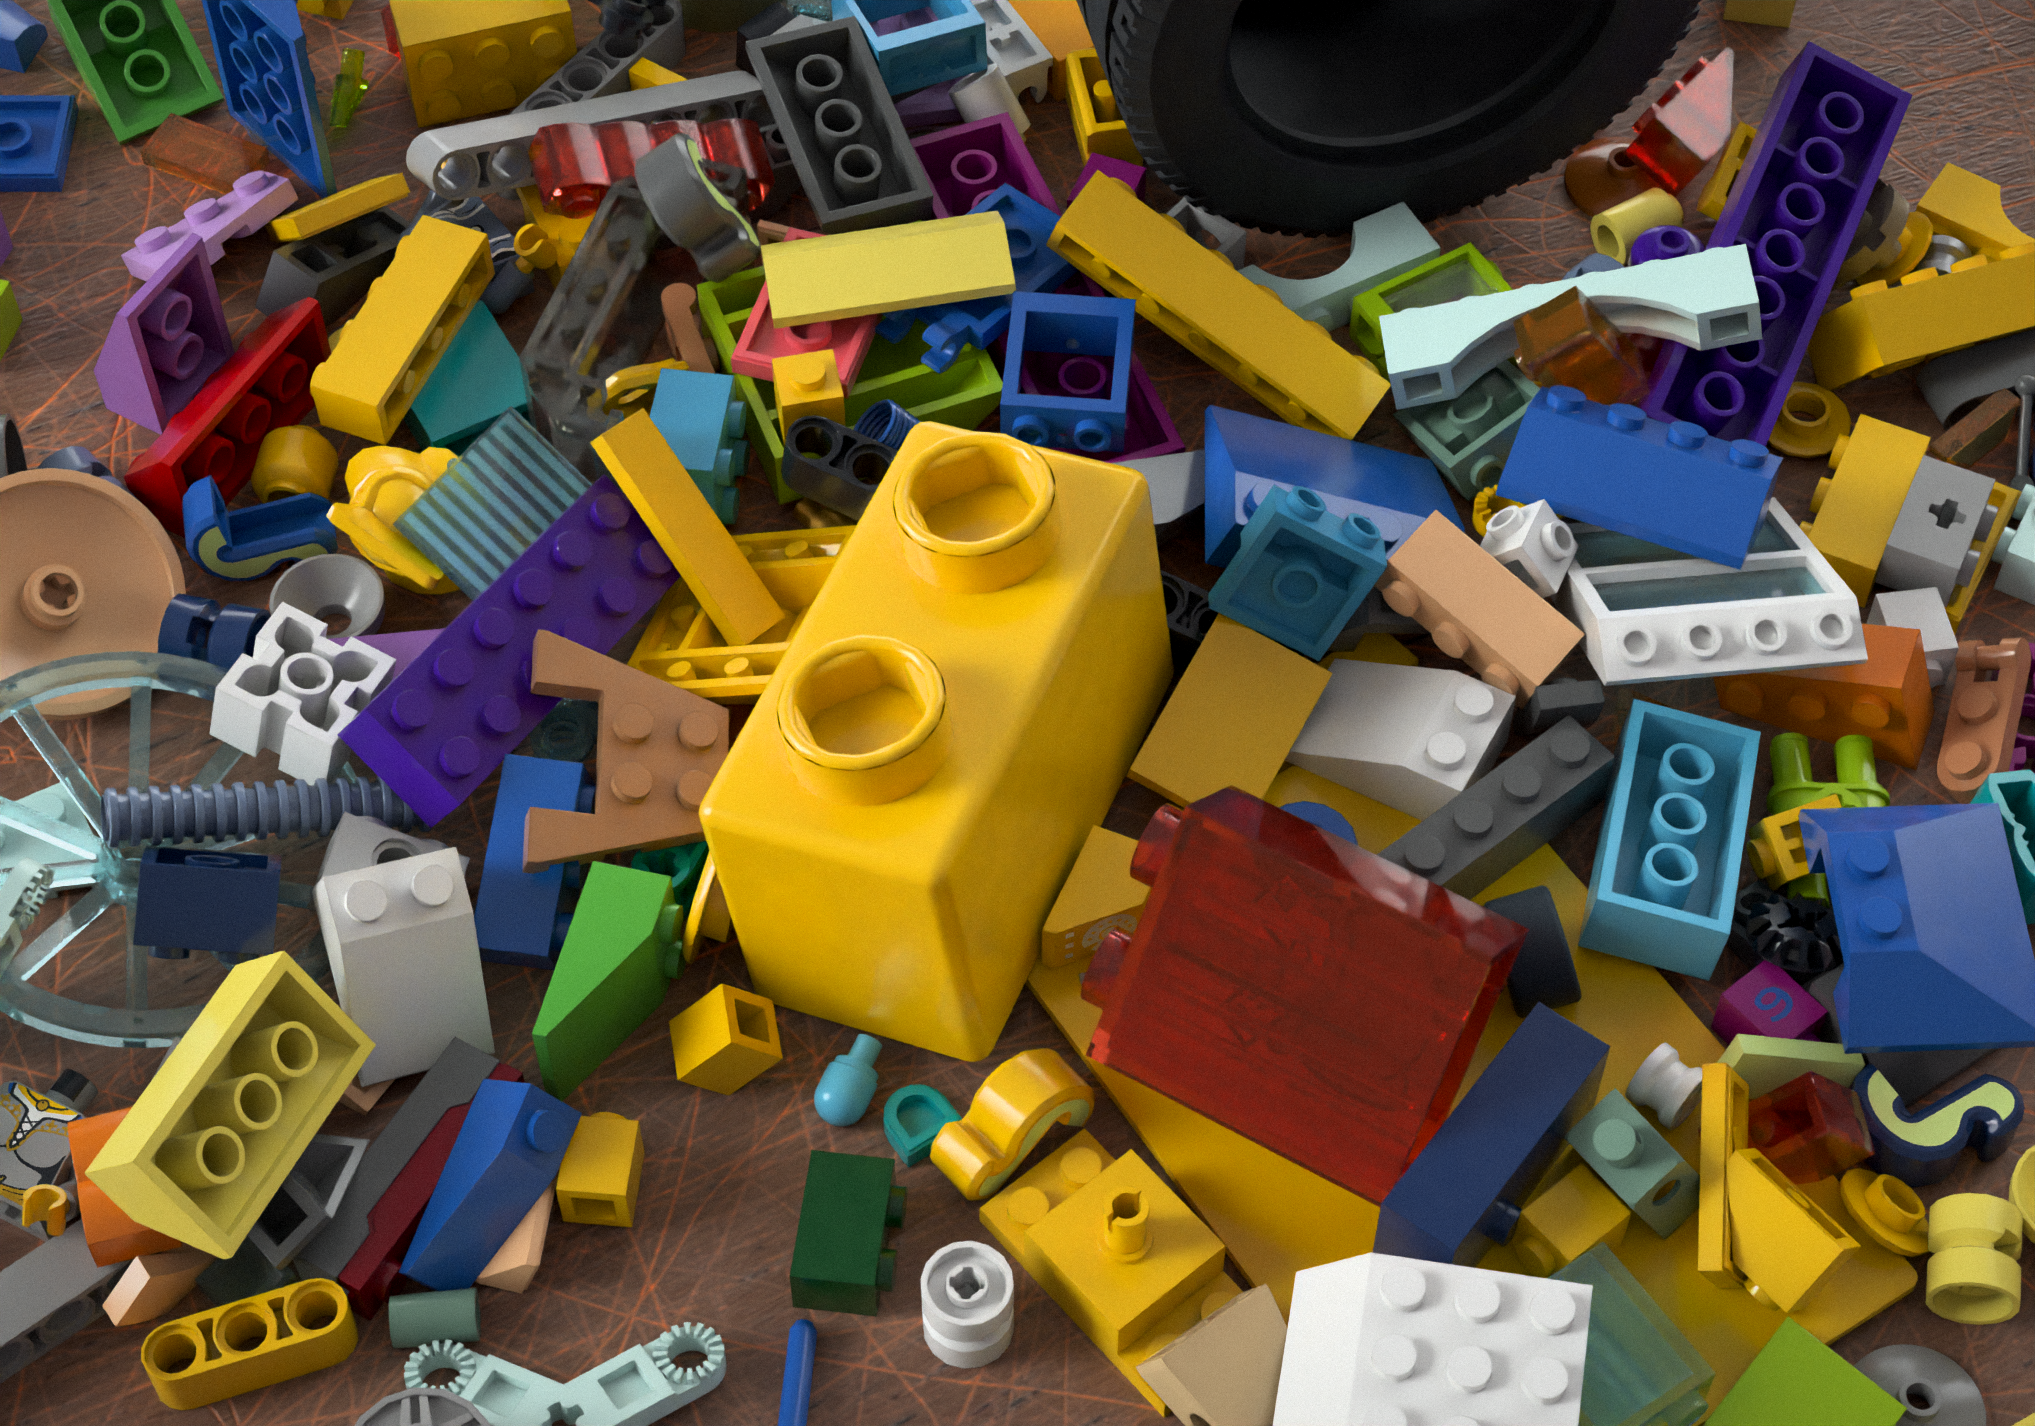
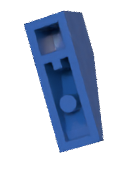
[399,1079,582,1292]

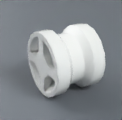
[1625,1042,1702,1131]

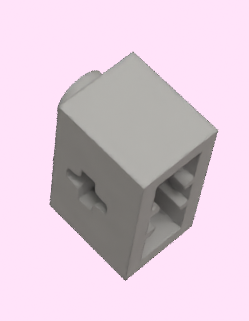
[1875,455,1999,607]

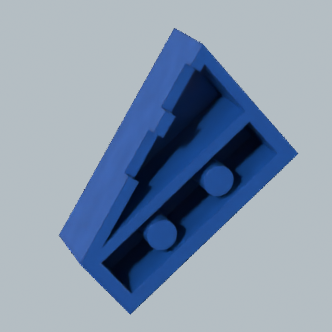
[474,754,596,970]

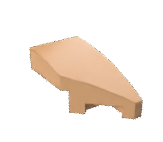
[102,1242,220,1327]

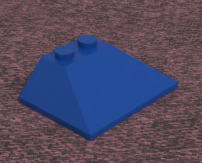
[1798,803,2035,1054]

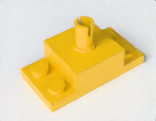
[979,1128,1243,1417]

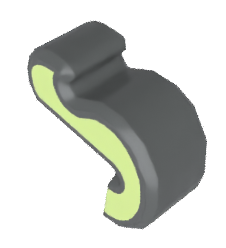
[634,133,761,283]

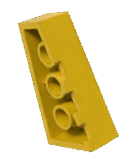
[1807,242,2035,391]

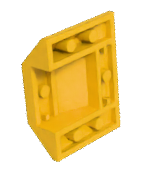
[627,525,856,705]

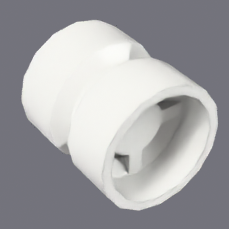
[920,1241,1014,1369]

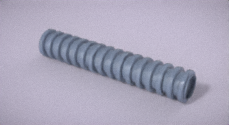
[101,776,432,848]

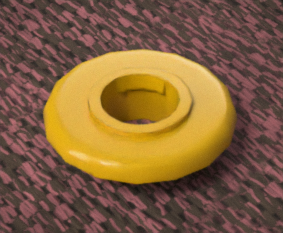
[1856,211,1933,287]
[1768,381,1851,458]
[1840,1168,1929,1257]

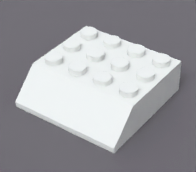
[1273,1252,1593,1426]

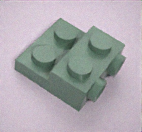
[1393,359,1540,501]

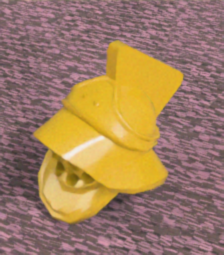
[326,445,498,594]

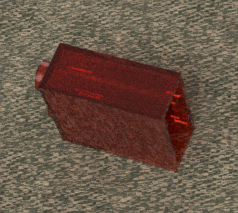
[1081,785,1529,1208]

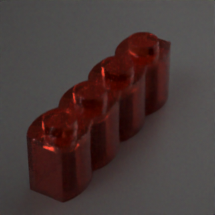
[527,119,775,219]

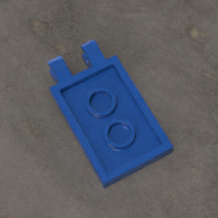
[875,183,1079,374]

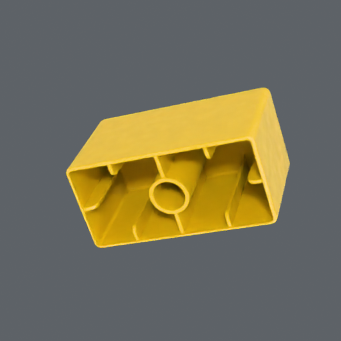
[699,421,1174,1062]

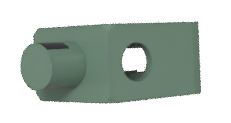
[1564,1088,1700,1240]

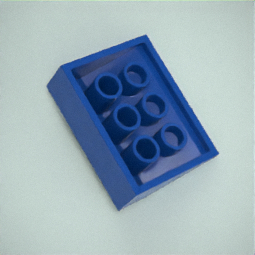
[202,0,337,199]
[1204,404,1465,568]

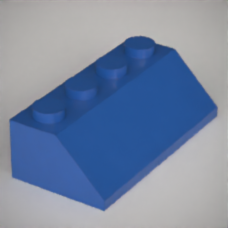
[1495,385,1783,570]

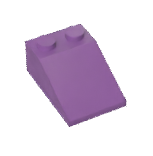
[94,233,235,435]

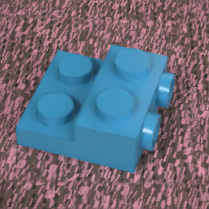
[1208,485,1387,661]

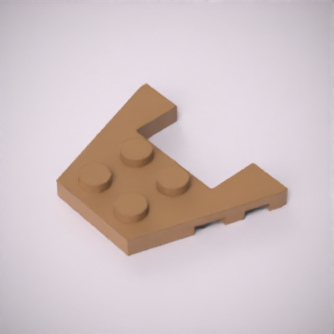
[522,629,729,874]

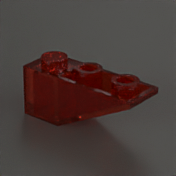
[1623,46,1734,198]

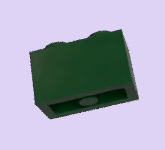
[789,1150,908,1317]

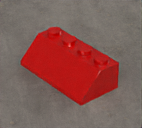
[123,297,331,538]

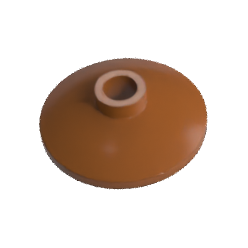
[1564,136,1679,217]

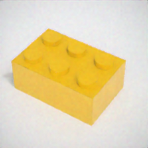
[389,0,577,128]

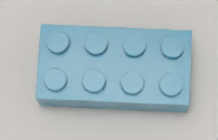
[1578,698,1761,981]

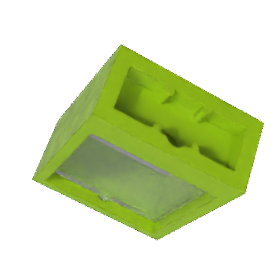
[1349,242,1534,382]

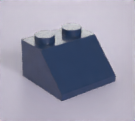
[133,845,282,964]

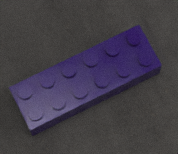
[337,474,681,828]

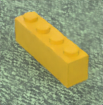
[310,215,495,445]

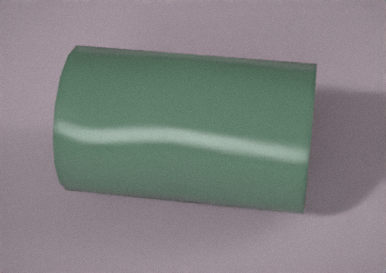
[389,1288,481,1349]

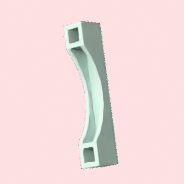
[1379,244,1762,410]

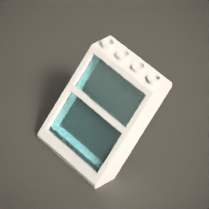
[1550,497,1868,686]

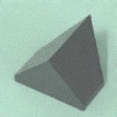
[247,1134,370,1271]

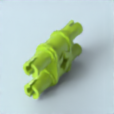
[1766,733,1890,907]

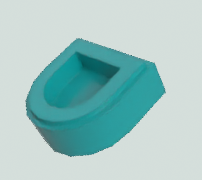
[883,1084,962,1168]

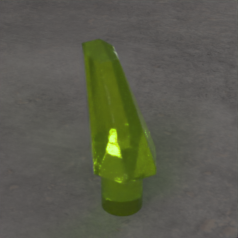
[329,48,369,128]

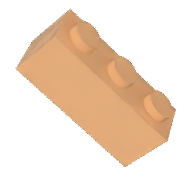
[1374,510,1585,709]

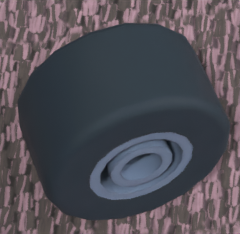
[1483,885,1582,1018]

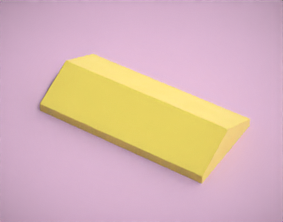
[760,210,1016,329]

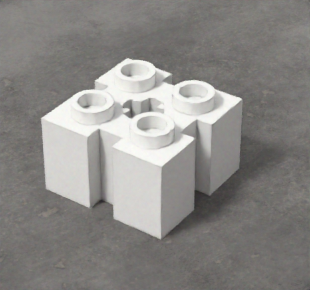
[210,602,396,785]

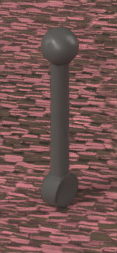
[2007,374,2035,492]

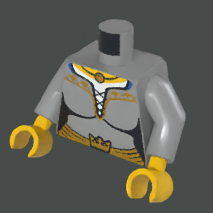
[0,1069,98,1242]

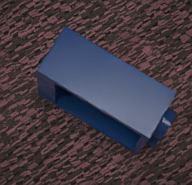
[1000,291,1136,452]

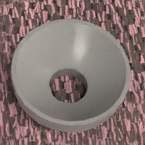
[269,554,386,639]

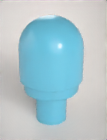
[814,1034,882,1127]

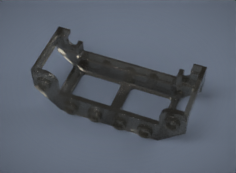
[519,158,755,502]

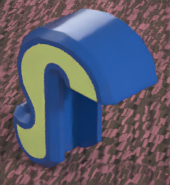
[182,475,338,581]

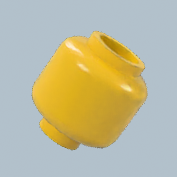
[251,425,339,503]

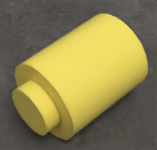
[1590,187,1684,266]

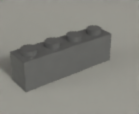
[1374,715,1615,917]

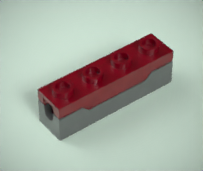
[293,1037,525,1321]

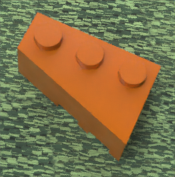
[1713,624,1935,770]

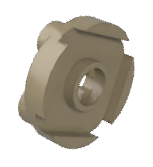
[1831,178,1910,291]

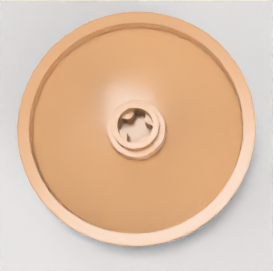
[0,468,186,721]

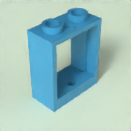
[831,0,988,96]

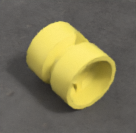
[1926,1193,2023,1325]

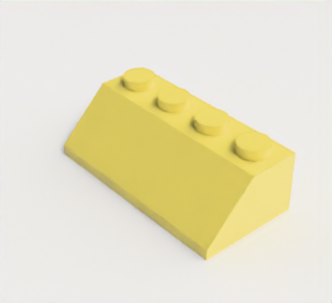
[84,951,376,1259]

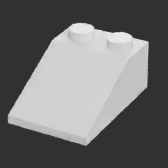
[1285,658,1516,821]
[311,847,495,1088]

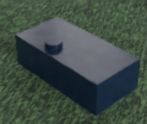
[1372,1002,1610,1268]

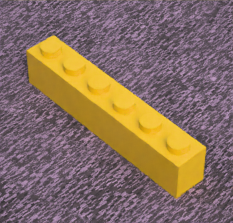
[1046,170,1391,440]

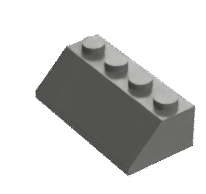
[745,16,934,235]

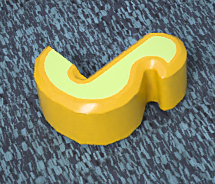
[930,1048,1095,1201]

